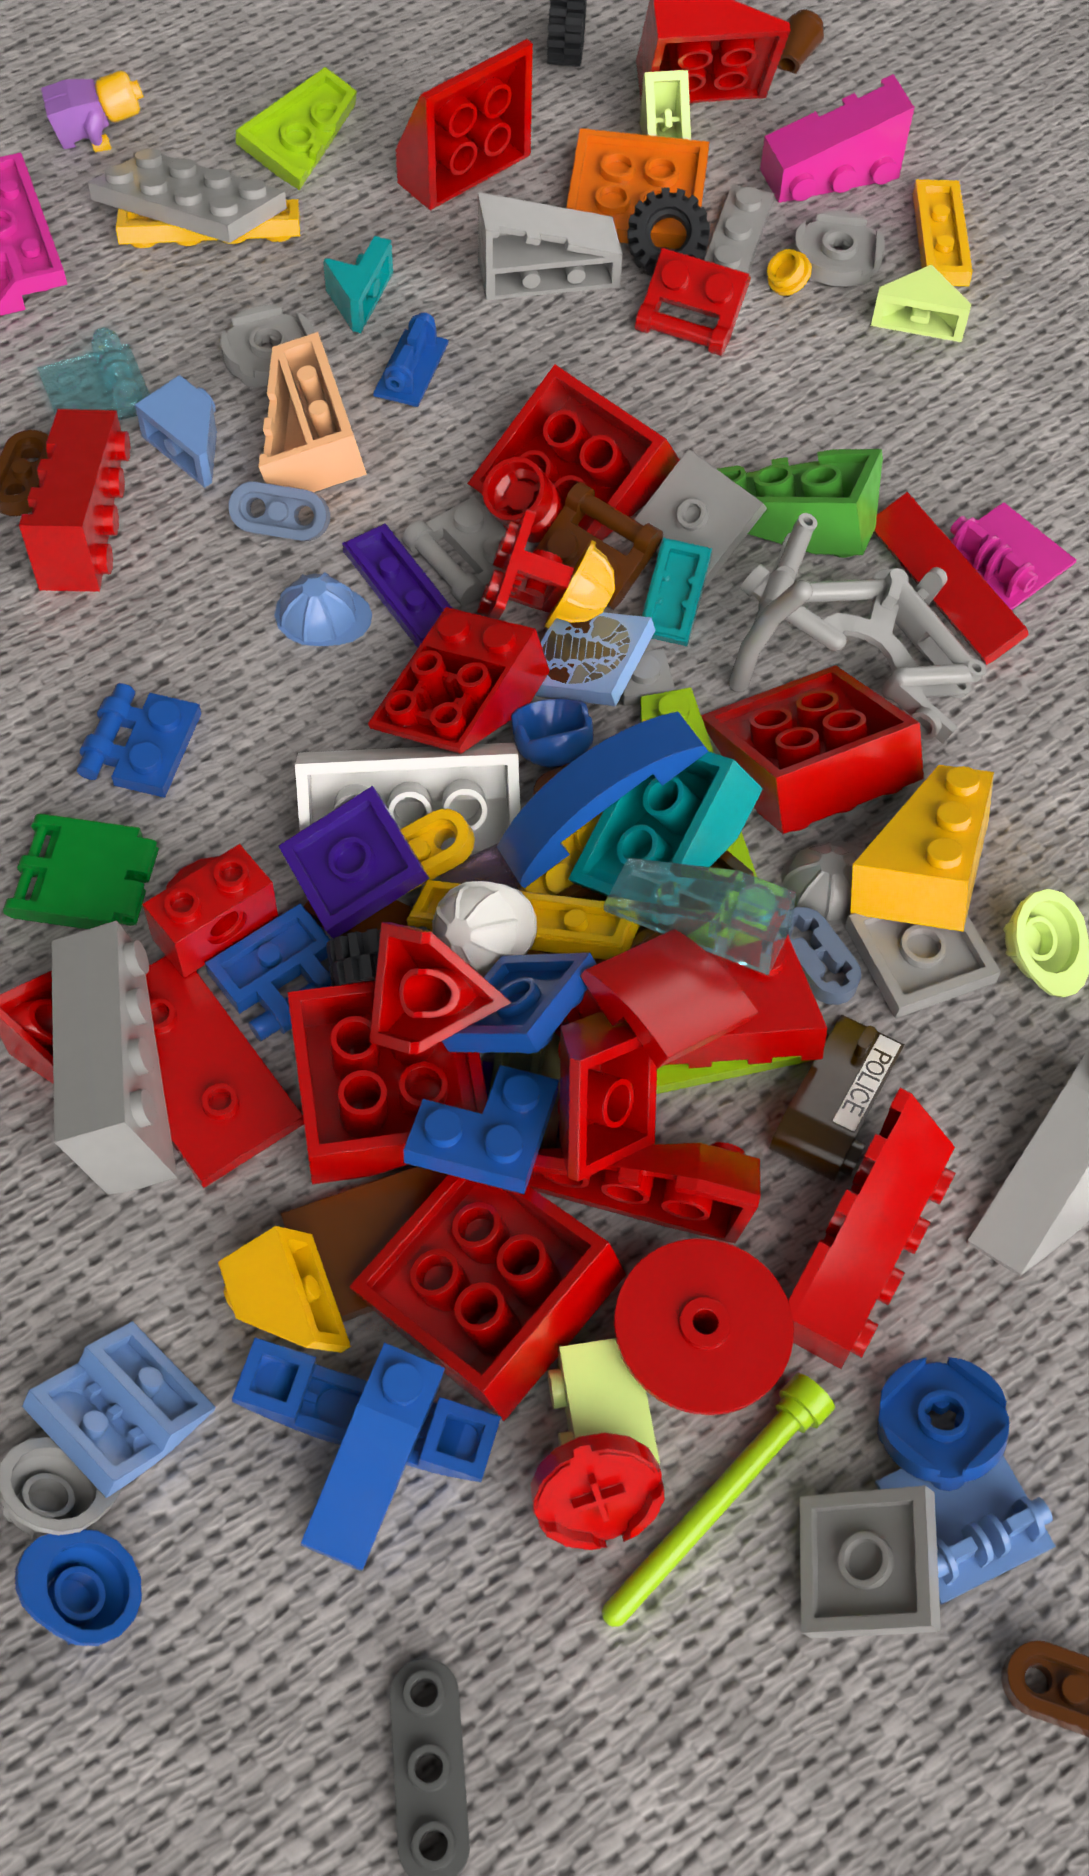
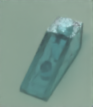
[604,858,796,975]

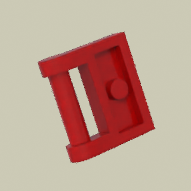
[635,248,751,356]

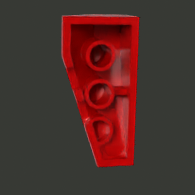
[528,1142,761,1244]

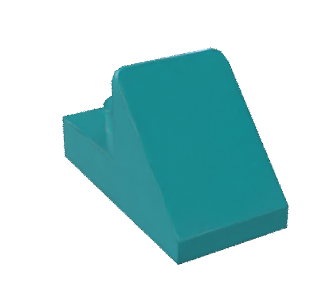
[323,236,393,333]

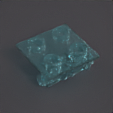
[37,327,150,421]

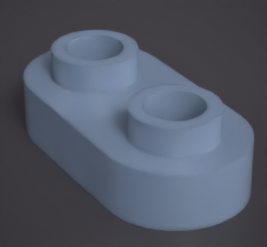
[228,481,330,541]

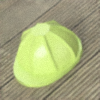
[1003,889,1089,998]

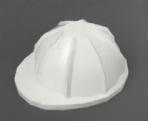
[432,881,537,978]

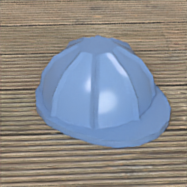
[274,572,372,646]

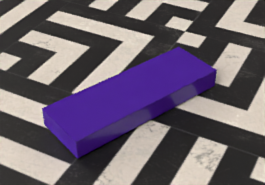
[342,523,452,648]

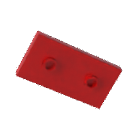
[146,956,304,1188]

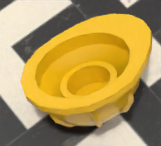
[544,540,615,629]

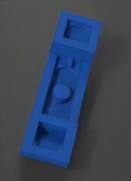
[497,711,709,888]
[232,1337,501,1482]

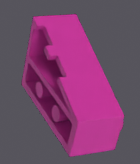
[760,74,914,203]

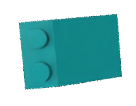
[568,752,763,918]

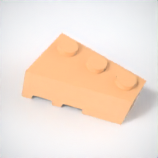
[258,332,367,492]

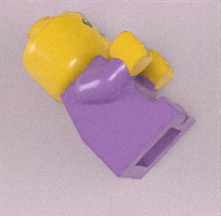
[41,71,144,152]

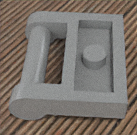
[402,496,527,607]

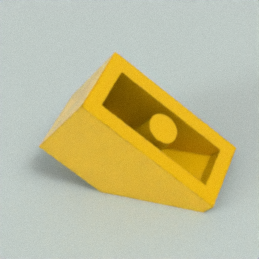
[218,1226,351,1353]

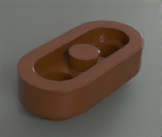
[0,430,49,516]
[1001,1641,1089,1737]

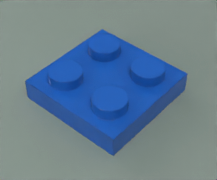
[442,953,597,1054]

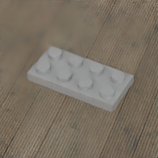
[88,149,287,243]

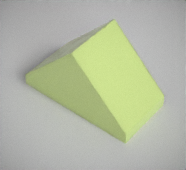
[640,70,691,140]
[871,264,971,342]

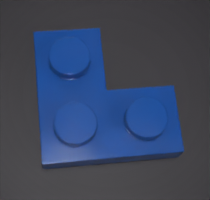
[404,1065,559,1194]

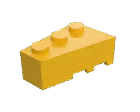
[850,765,994,932]

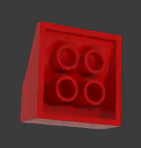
[636,0,790,103]
[396,39,533,210]
[467,364,680,541]
[701,665,924,834]
[287,981,488,1185]
[349,1174,626,1421]

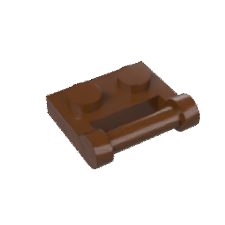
[535,482,663,610]

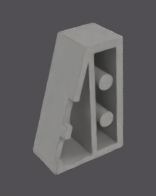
[478,192,622,300]

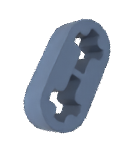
[777,907,861,1005]

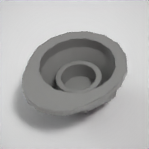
[779,841,864,925]
[0,1437,122,1539]

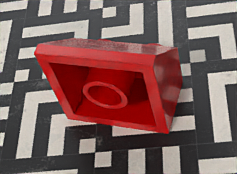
[558,1012,657,1181]

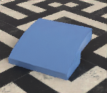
[22,1321,216,1498]

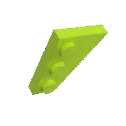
[236,67,357,190]

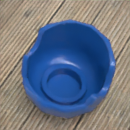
[511,698,594,768]

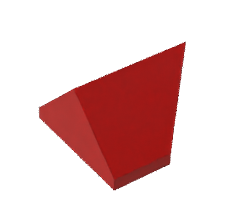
[369,922,512,1054]
[0,970,53,1083]

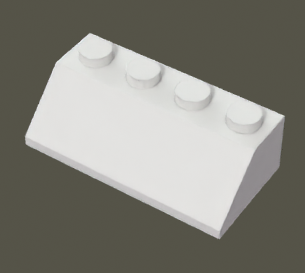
[295,742,521,865]

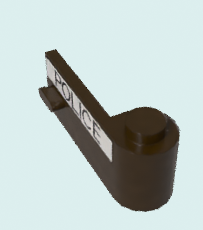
[769,1015,905,1181]

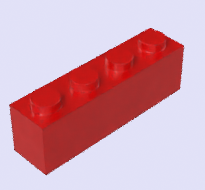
[788,1087,956,1369]

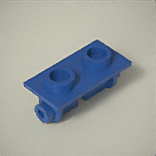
[373,312,449,407]

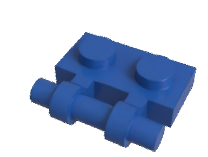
[77,683,202,798]
[205,903,332,1042]

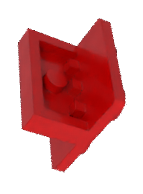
[477,509,574,620]

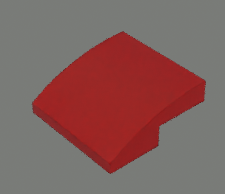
[580,929,758,1069]

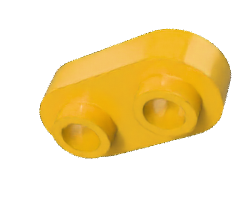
[401,809,475,894]

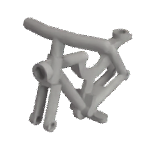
[729,513,986,744]

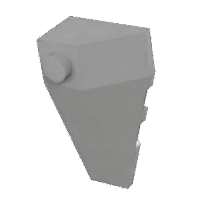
[967,1048,1089,1277]

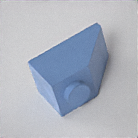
[135,375,217,488]

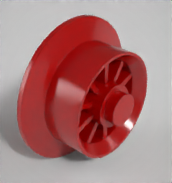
[614,1239,794,1415]

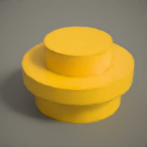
[767,249,812,296]

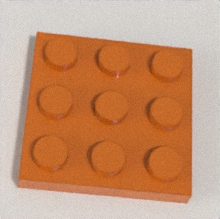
[566,128,710,249]

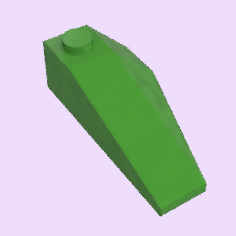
[717,449,883,558]

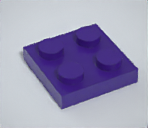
[278,786,430,939]

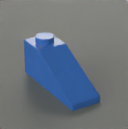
[301,1342,445,1572]

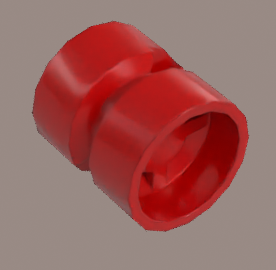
[482,457,565,543]

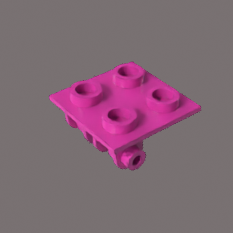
[950,502,1077,610]

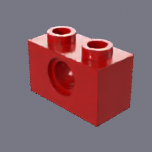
[142,844,278,978]

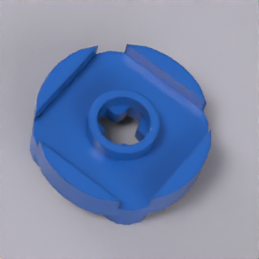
[877,1357,1010,1491]

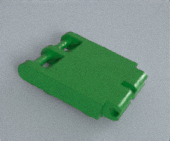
[3,814,159,929]

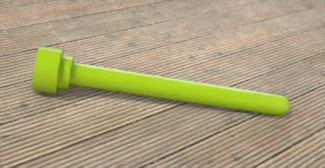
[602,1372,835,1627]

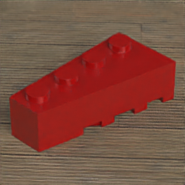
[19,409,131,592]
[562,927,827,1069]

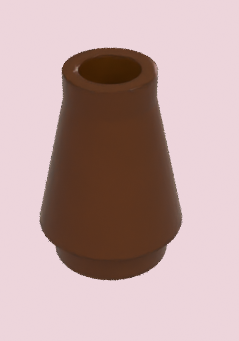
[777,9,824,74]

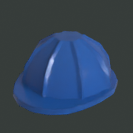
[15,1530,142,1646]

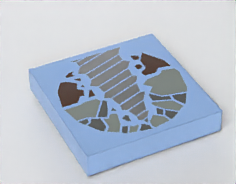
[535,612,655,706]

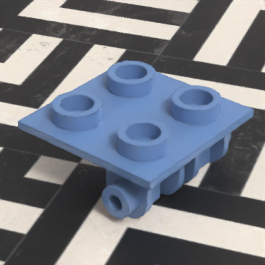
[875,1456,1056,1605]

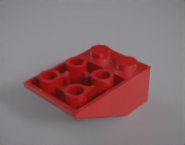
[368,607,550,754]

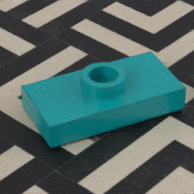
[642,538,712,646]

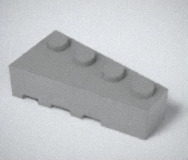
[51,921,177,1195]

